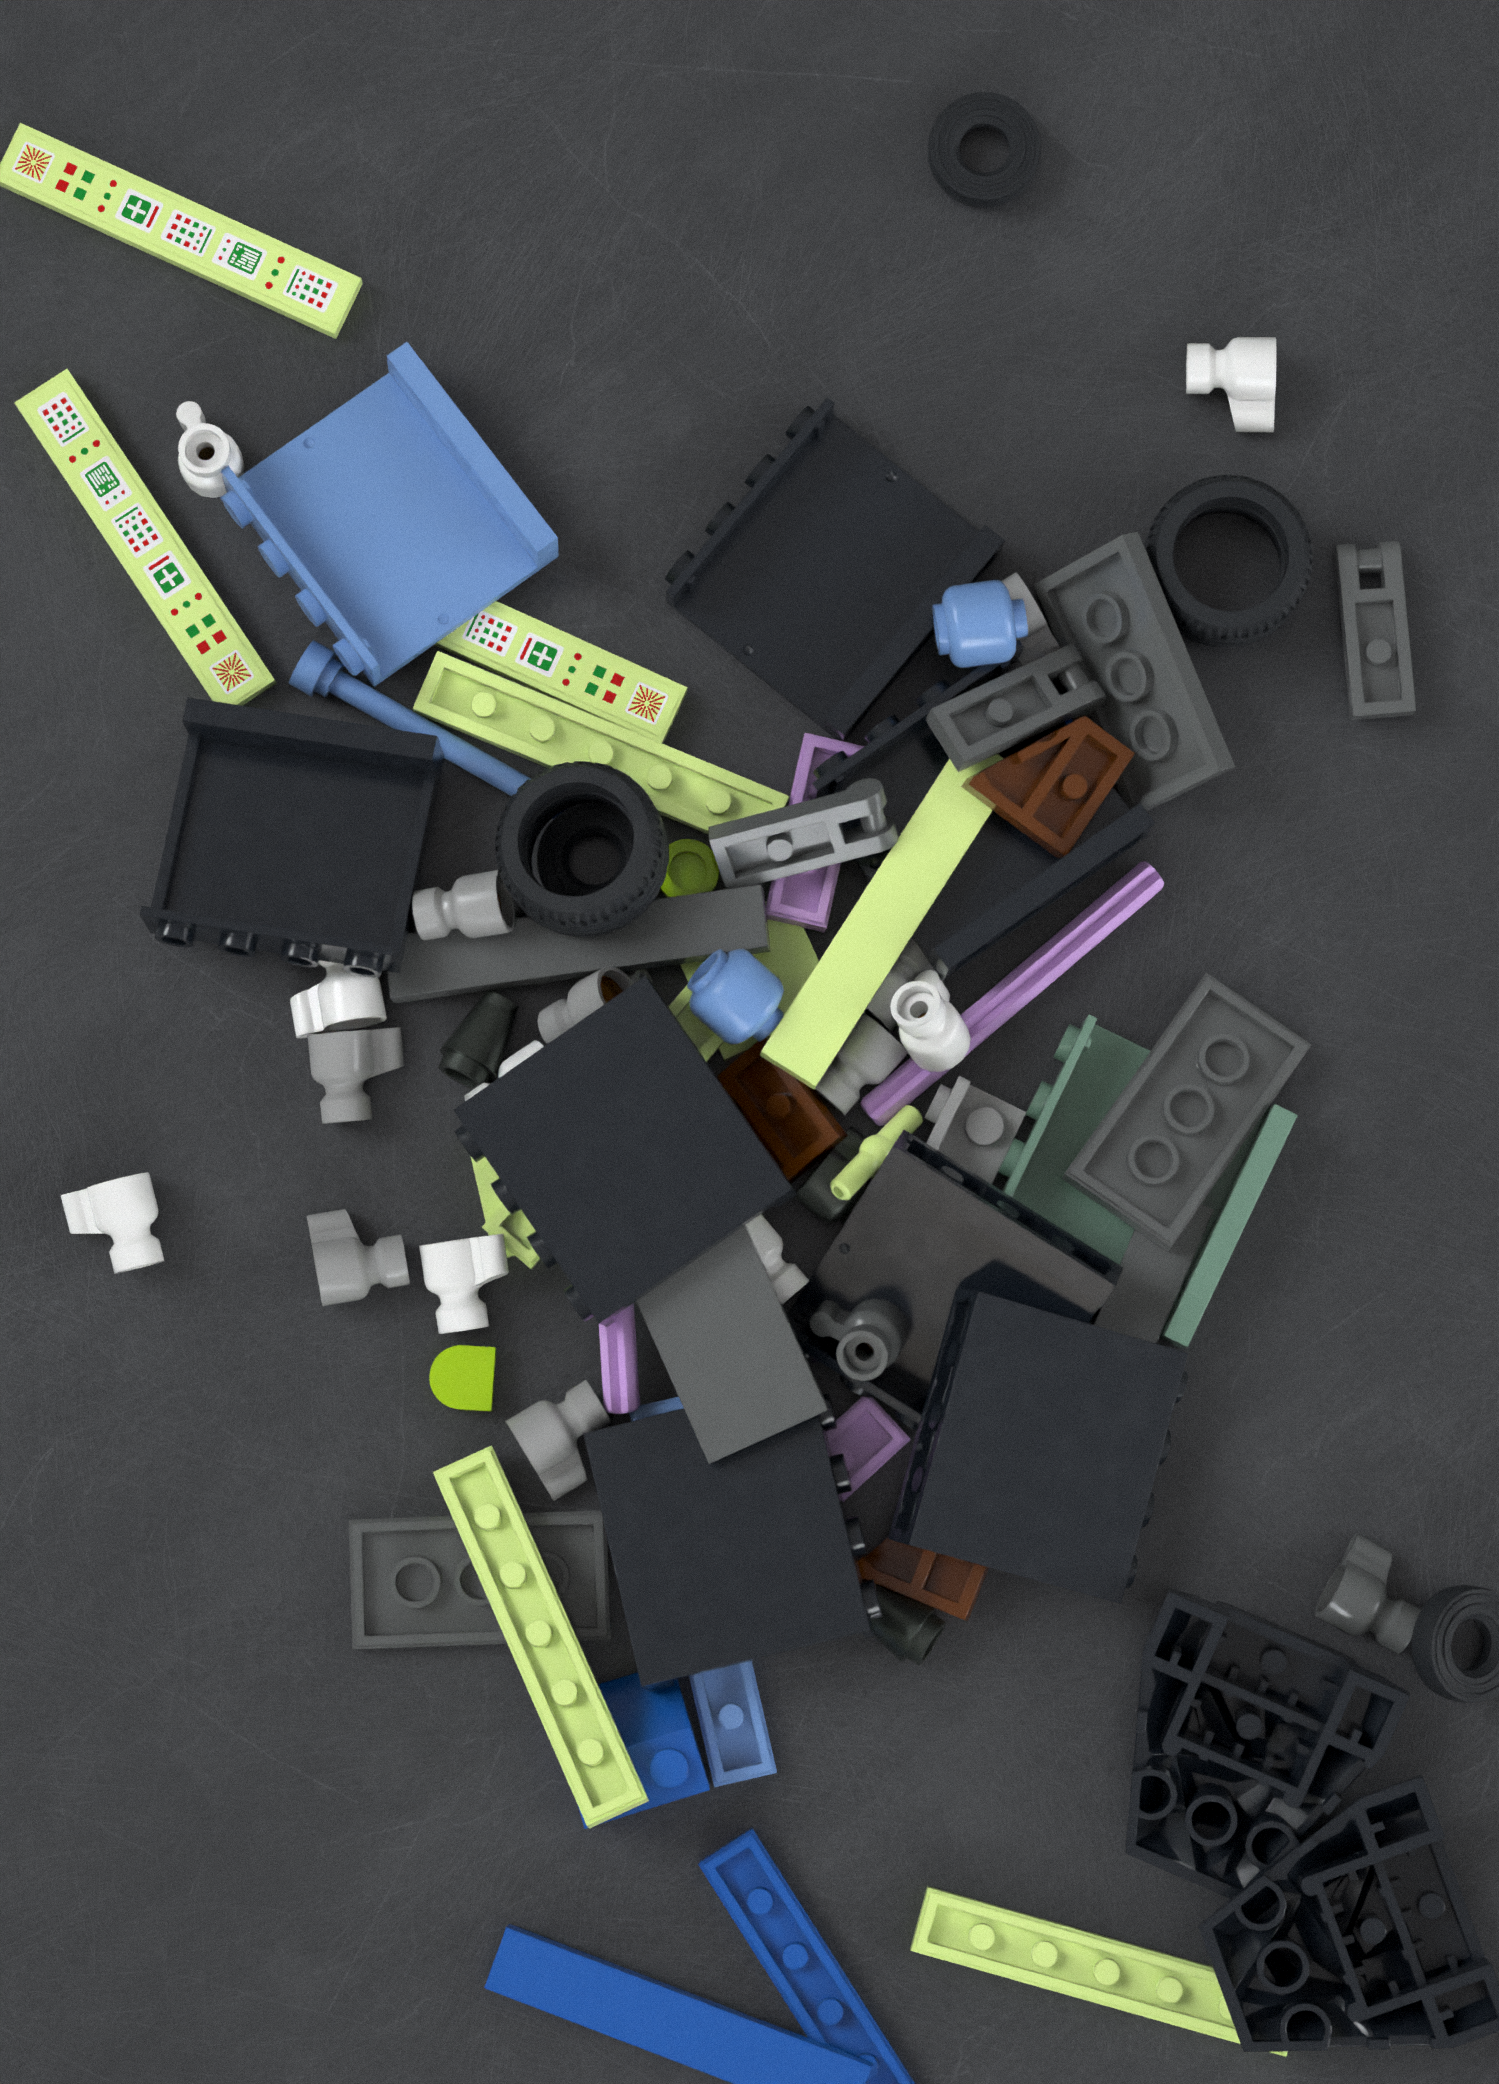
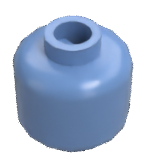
[932,580,1028,668]
[687,949,784,1044]

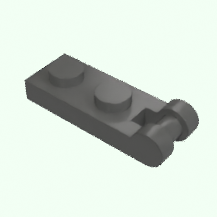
[1333,540,1416,720]
[925,644,1107,772]
[708,778,899,889]

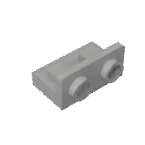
[924,1076,1026,1184]

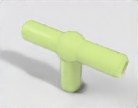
[830,1105,923,1200]

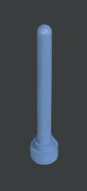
[289,640,567,819]

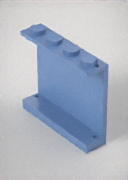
[220,342,559,687]

